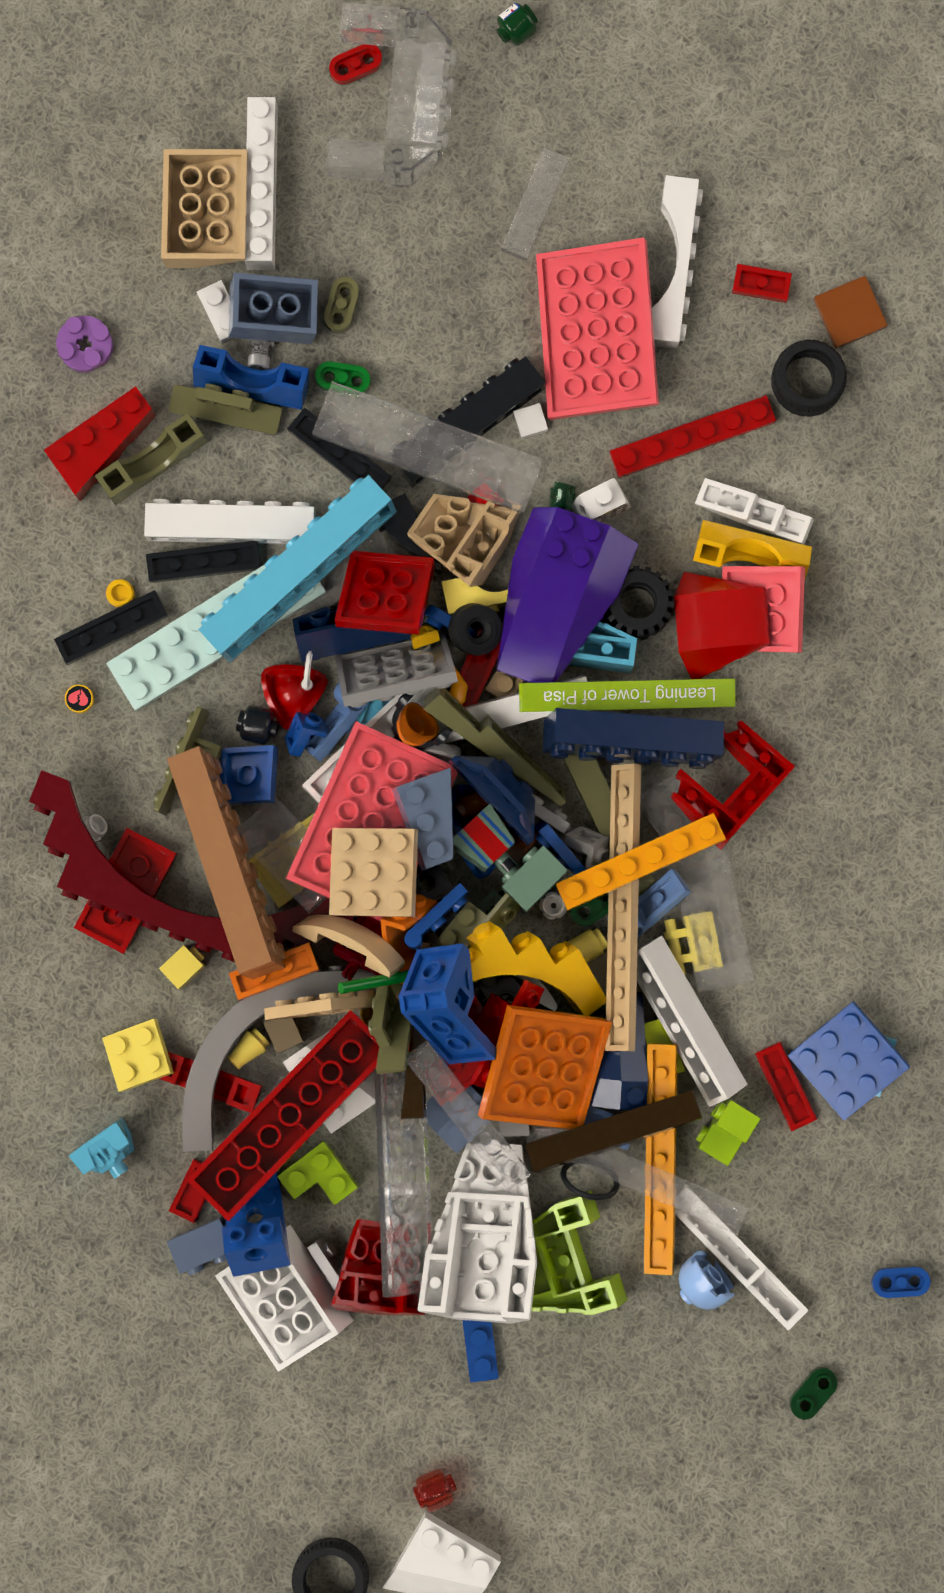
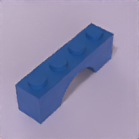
[193,345,309,410]

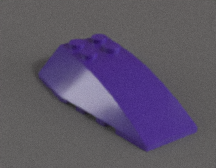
[497,507,639,683]

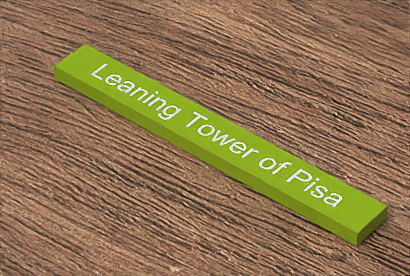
[519,678,736,712]

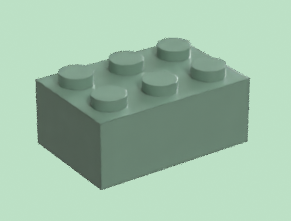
[502,846,568,914]

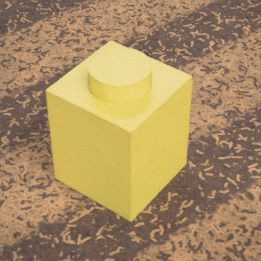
[159,945,206,989]

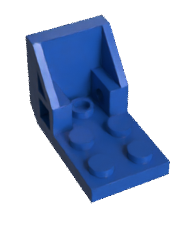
[399,943,496,1064]

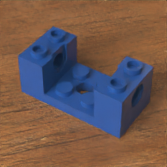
[222,1171,291,1277]

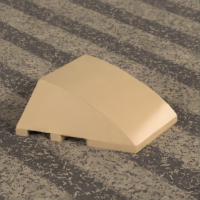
[408,494,521,587]

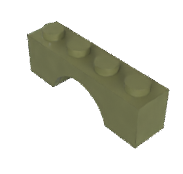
[95,413,207,505]

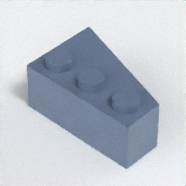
[392,768,453,871]

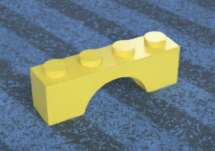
[441,578,508,616]

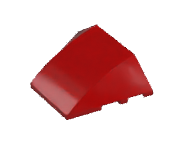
[674,572,770,679]
[331,1219,425,1315]

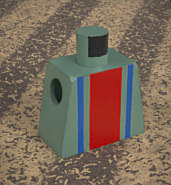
[453,804,518,875]

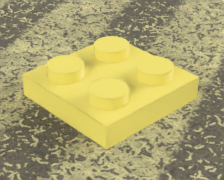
[102,1019,174,1092]

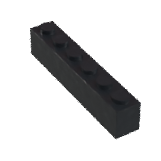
[391,356,546,488]

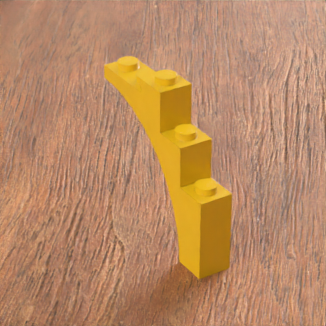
[466,921,606,1016]

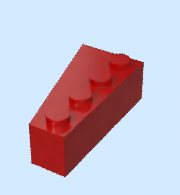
[44,386,156,501]

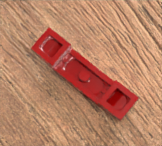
[159,1051,263,1113]

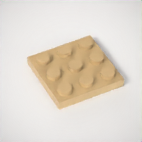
[329,828,418,917]
[264,990,376,1020]

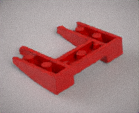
[671,720,795,850]

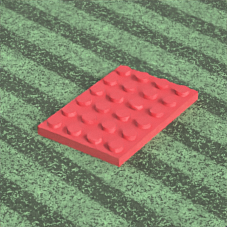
[536,237,659,420]
[285,721,458,922]

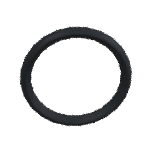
[560,1158,620,1200]

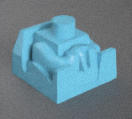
[68,1117,134,1179]

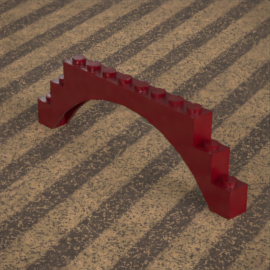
[29,770,354,962]

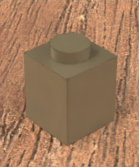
[263,1018,305,1054]

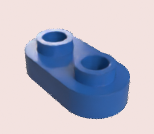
[424,604,477,637]
[871,1266,930,1298]

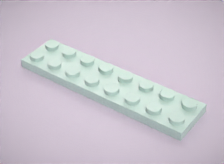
[106,555,327,711]

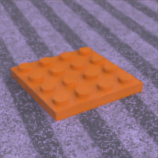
[478,1005,612,1129]

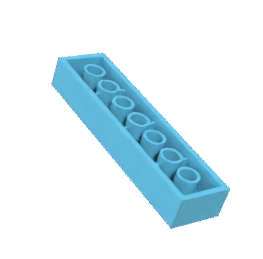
[198,475,397,663]

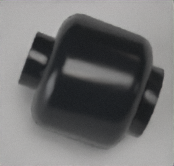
[236,705,280,745]

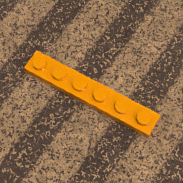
[556,813,726,911]

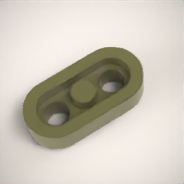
[324,277,359,333]

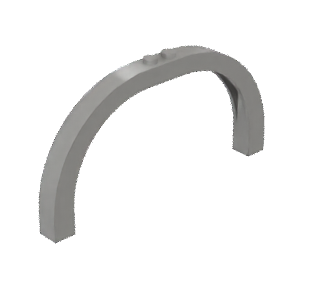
[182,966,529,1152]

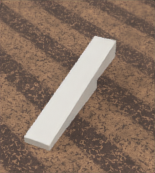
[434,675,587,743]
[675,1185,809,1331]

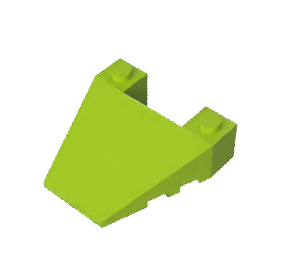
[532,1190,628,1315]

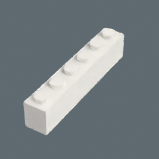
[244,97,278,270]
[144,499,316,544]
[637,936,748,1107]

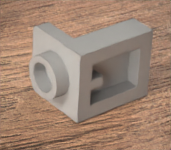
[564,826,609,869]

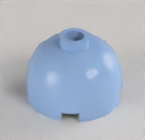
[679,1250,734,1310]

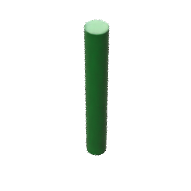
[338,970,409,994]

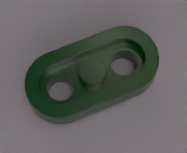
[570,896,608,926]
[789,1367,837,1420]

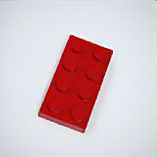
[74,828,178,954]

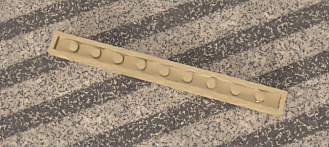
[605,763,641,1051]

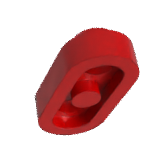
[329,43,382,85]

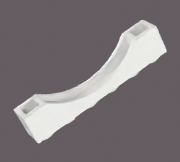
[652,175,703,349]

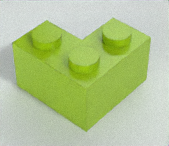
[695,1099,761,1166]
[277,1140,359,1205]

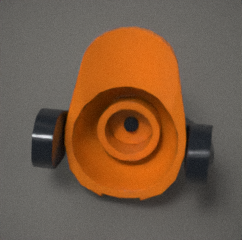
[391,693,453,749]

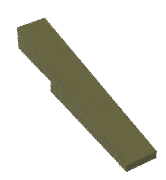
[423,688,566,806]

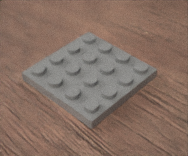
[335,631,458,707]

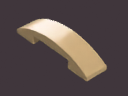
[292,915,405,978]

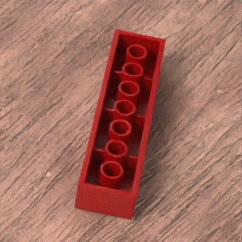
[186,1010,379,1222]

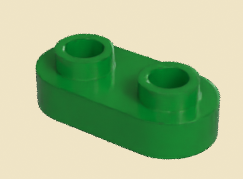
[315,361,371,396]

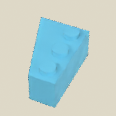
[569,622,637,674]

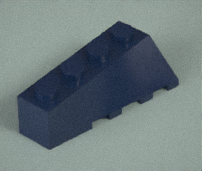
[292,606,411,662]

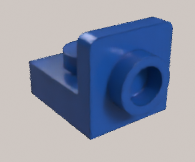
[284,712,328,757]

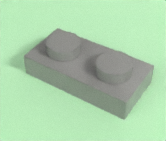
[307,1236,342,1290]

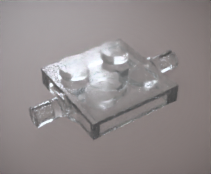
[640,767,692,836]

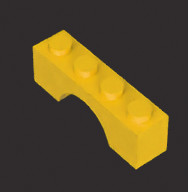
[693,520,812,578]

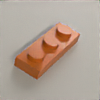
[228,943,320,1001]

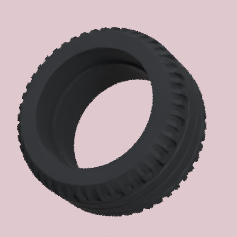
[771,339,847,417]
[292,1537,369,1593]

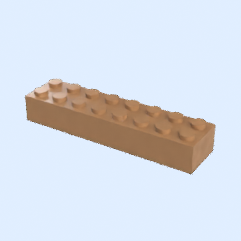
[167,746,286,980]

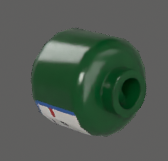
[496,3,538,46]

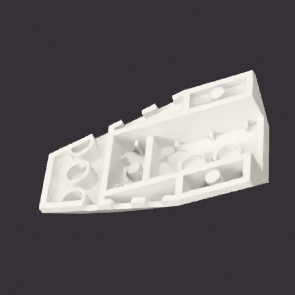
[418,1142,537,1324]

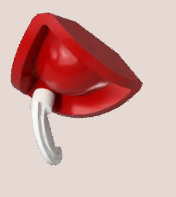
[261,651,328,730]

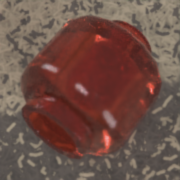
[412,1469,457,1512]

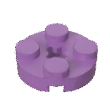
[56,316,113,373]

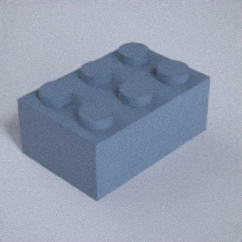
[228,273,318,344]

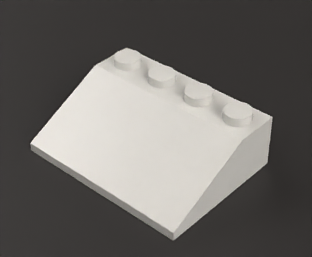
[215,1225,354,1372]

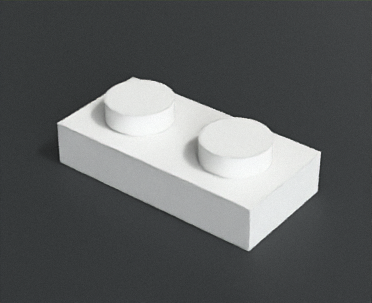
[197,280,231,343]

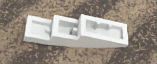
[695,478,814,545]

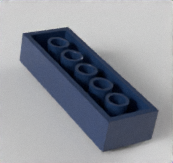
[543,708,724,769]

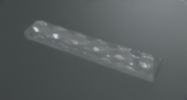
[407,1040,531,1192]

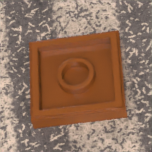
[813,276,888,349]

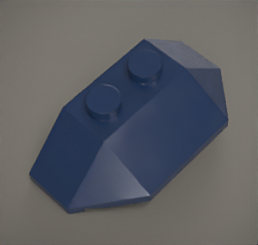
[448,756,535,846]

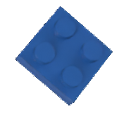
[220,745,278,805]

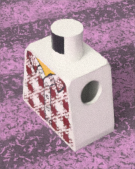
[571,478,631,522]

